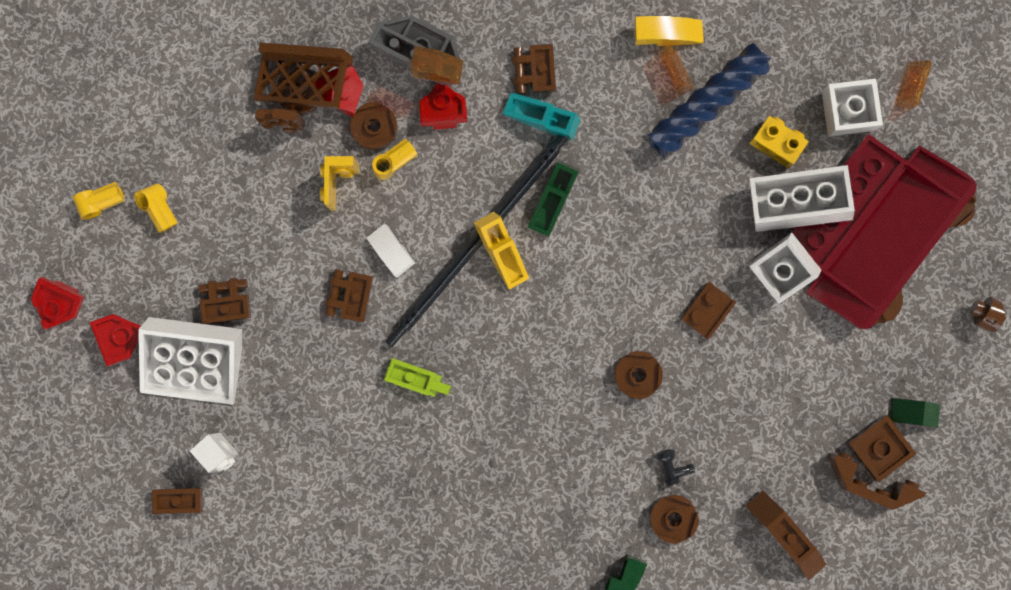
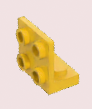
[320,156,359,211]

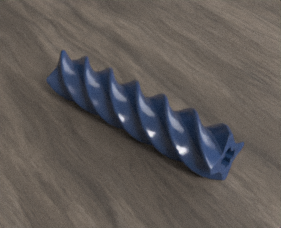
[647,43,771,160]

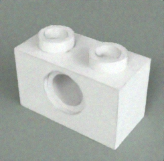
[190,433,238,473]

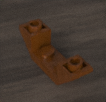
[828,451,926,510]
[744,490,827,580]

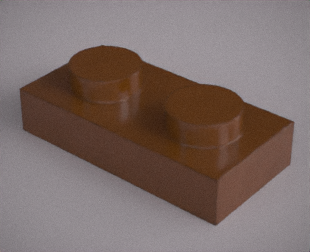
[152,488,203,514]

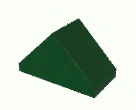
[890,398,941,428]

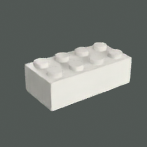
[749,165,855,232]

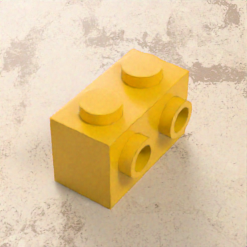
[749,116,809,169]

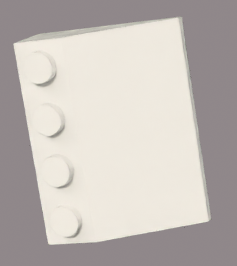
[139,317,242,405]

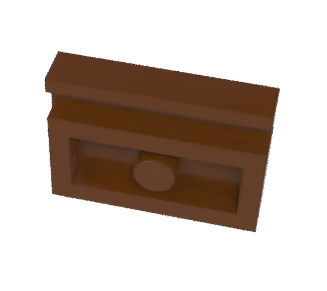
[680,282,737,340]

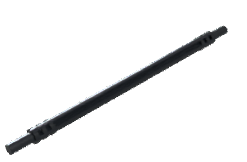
[385,128,568,348]

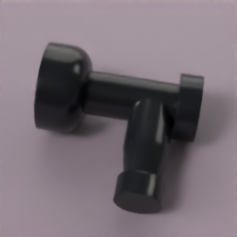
[656,449,695,486]

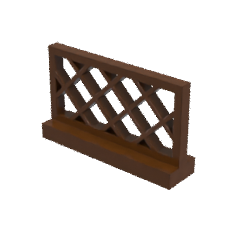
[253,42,353,109]

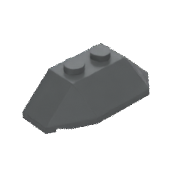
[368,15,463,87]

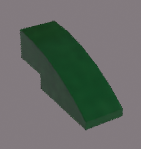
[528,160,580,237]
[605,555,647,590]

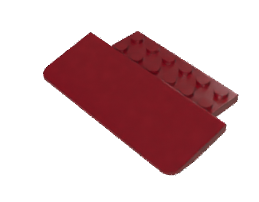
[792,133,977,329]

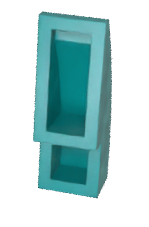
[503,93,581,141]

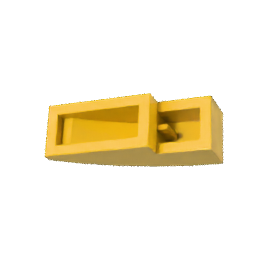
[633,16,704,46]
[474,212,529,290]

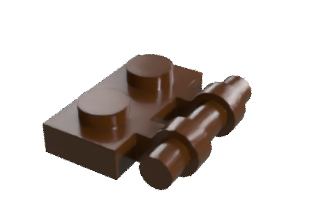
[512,44,556,95]
[255,108,305,133]
[325,269,374,323]
[199,277,251,324]

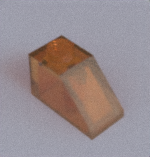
[411,46,464,85]

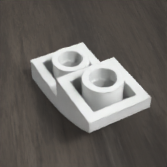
[367,223,415,277]

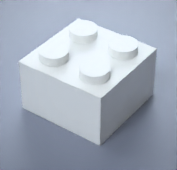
[821,79,883,137]
[749,233,821,304]

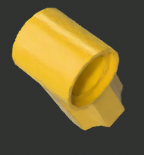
[372,138,418,180]
[72,182,125,220]
[134,183,178,233]

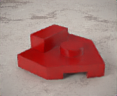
[314,66,364,117]
[419,83,468,130]
[31,277,85,330]
[89,314,141,367]

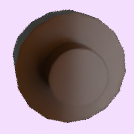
[970,297,1006,332]

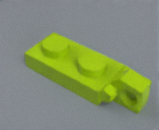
[384,358,452,397]

